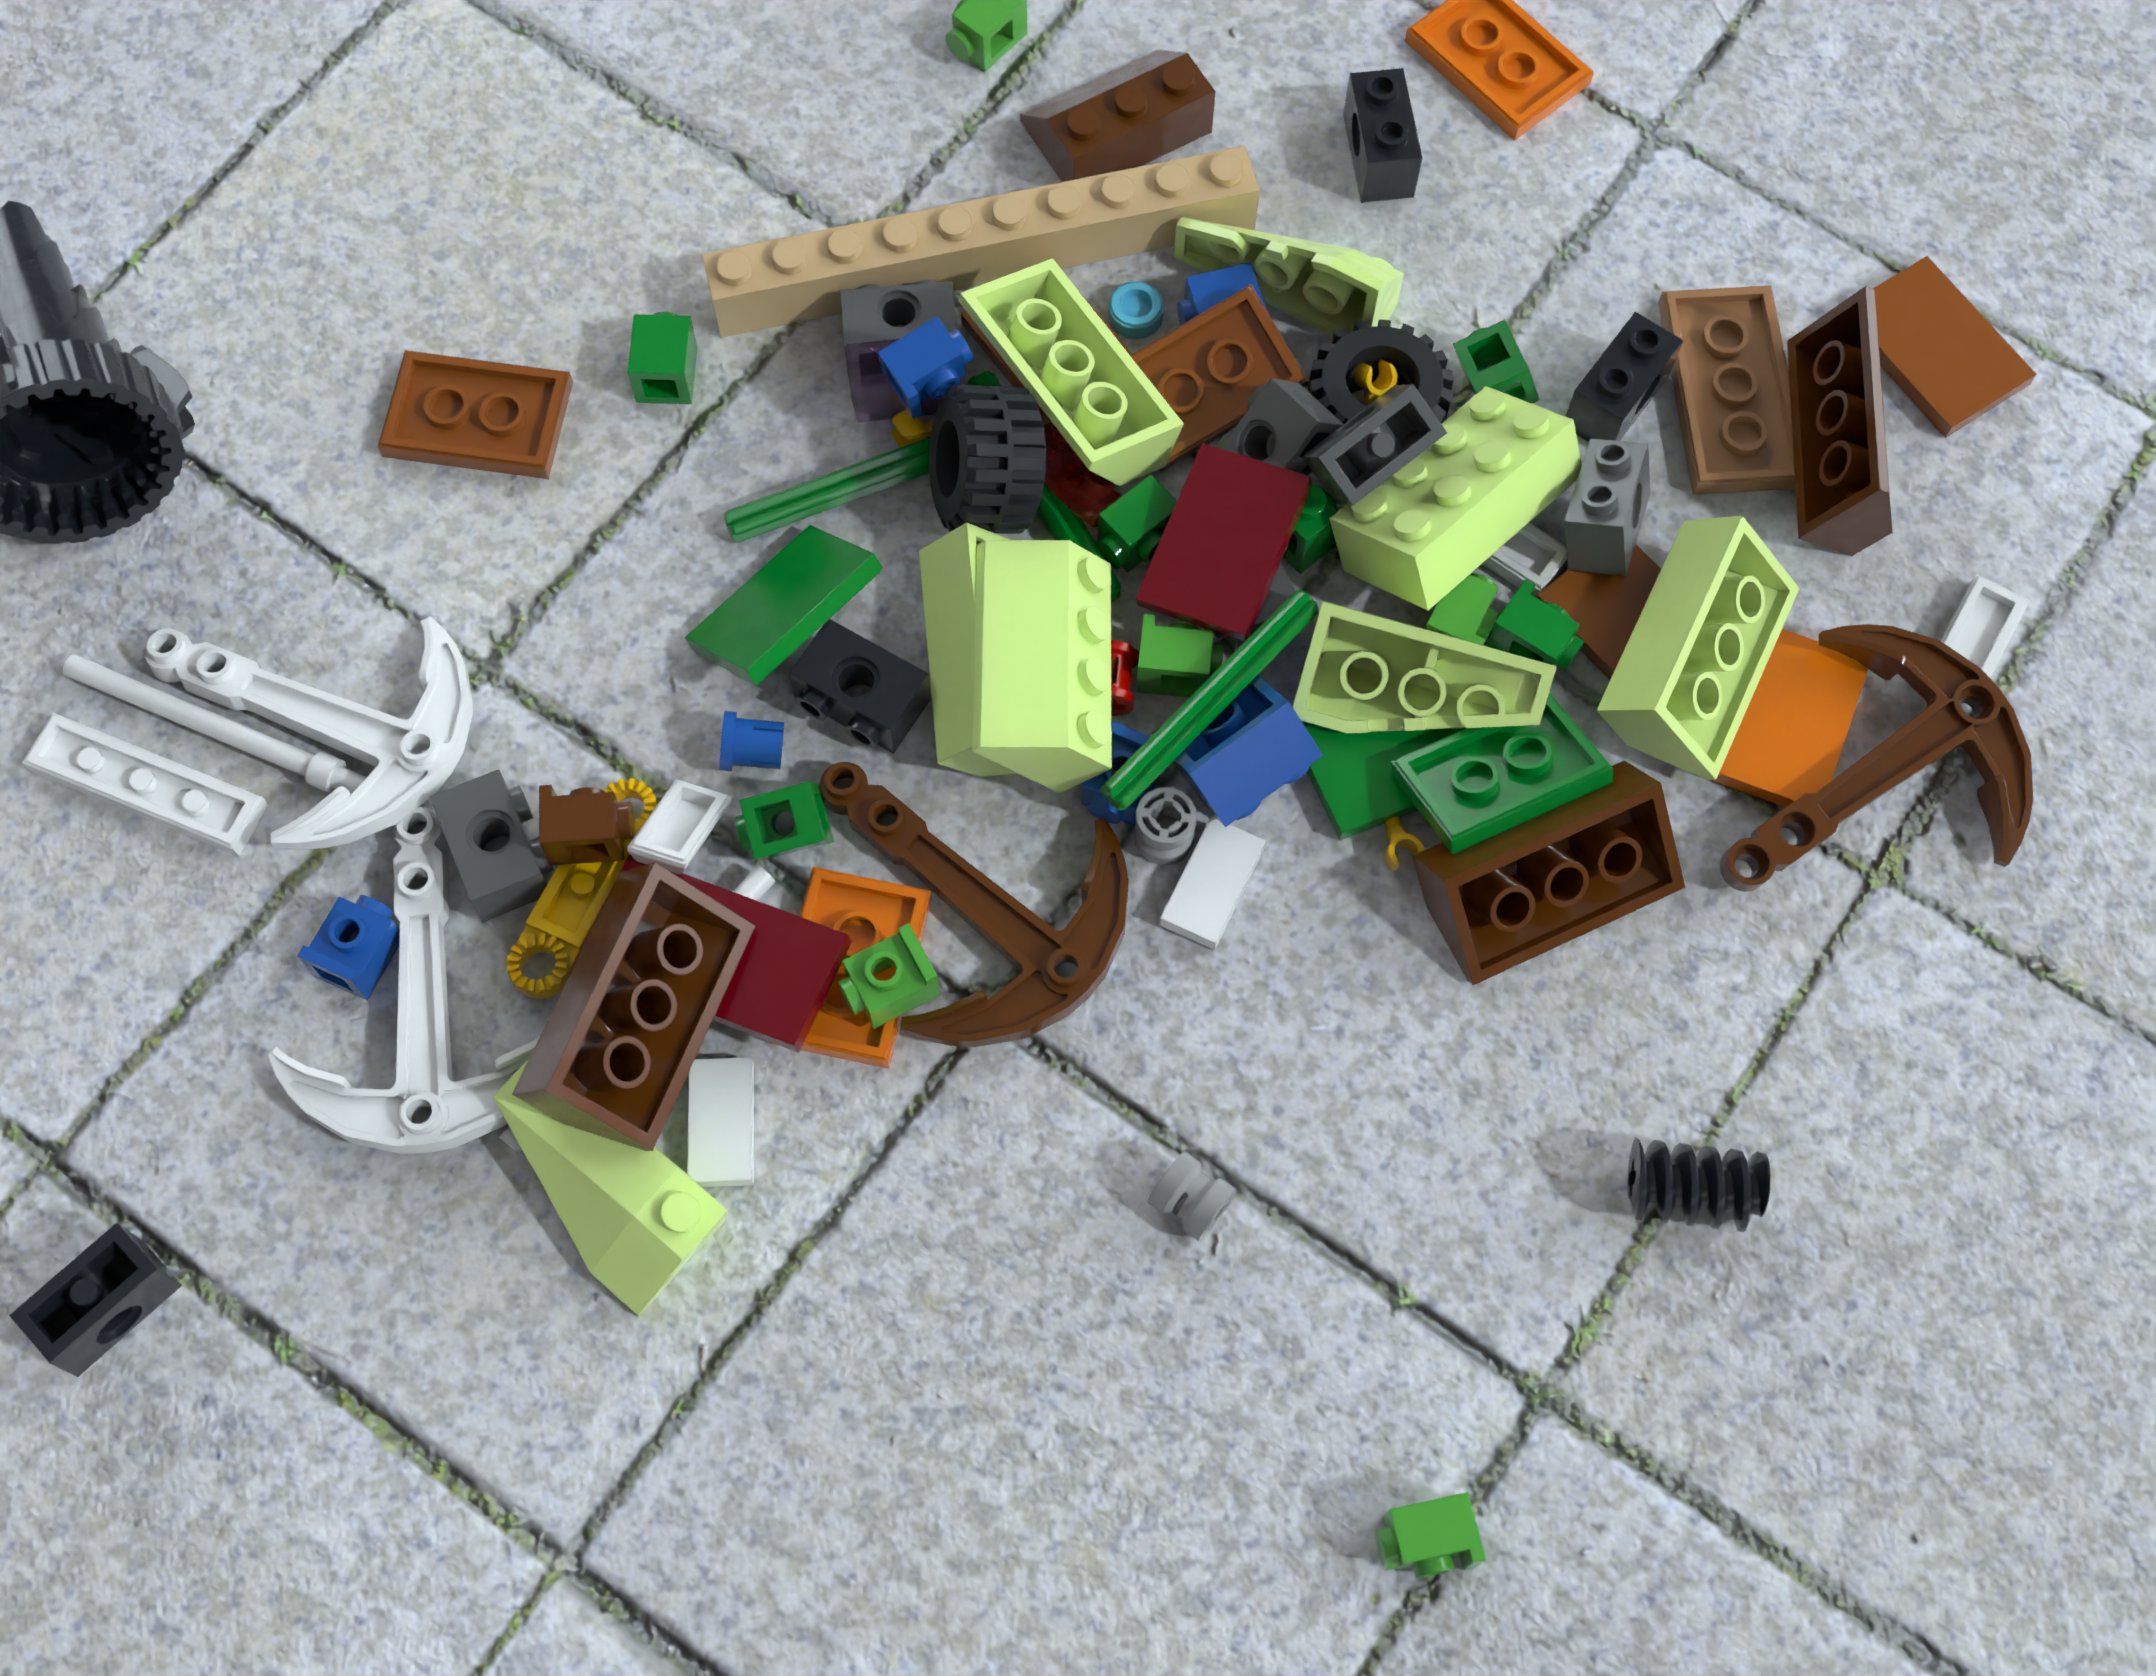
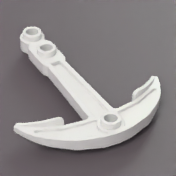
[144,617,473,850]
[267,806,539,1154]

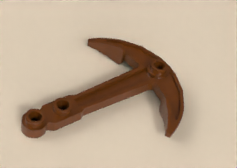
[1720,624,2034,892]
[820,762,1129,1047]

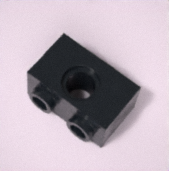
[1343,68,1423,203]
[1565,312,1684,442]
[789,619,932,754]
[9,1223,182,1377]

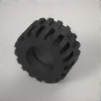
[1307,319,1454,424]
[929,385,1046,534]

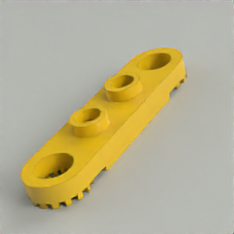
[506,778,658,999]

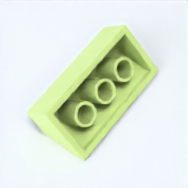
[958,258,1184,486]
[1596,516,1800,780]
[919,523,1018,777]
[972,540,1112,793]

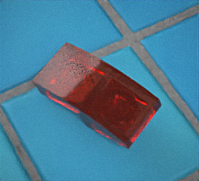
[1043,421,1122,527]

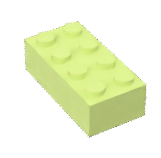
[1329,386,1582,611]

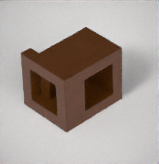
[539,785,634,865]

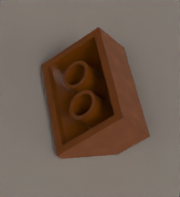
[1020,50,1216,182]

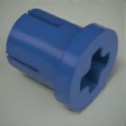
[719,711,784,771]

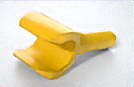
[1353,360,1398,406]
[891,410,933,447]
[1384,816,1424,872]

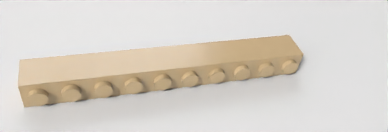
[702,146,1260,338]

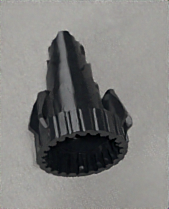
[0,201,195,544]

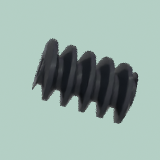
[1627,1138,1771,1232]

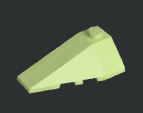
[1174,217,1404,337]
[1293,601,1557,733]
[493,1059,728,1317]

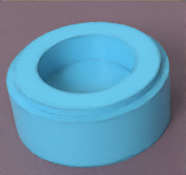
[1108,281,1164,339]

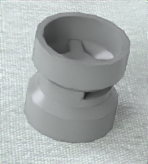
[1134,787,1197,865]
[1147,1151,1237,1241]

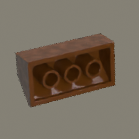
[1787,286,1893,556]
[1412,760,1686,985]
[512,862,755,1151]

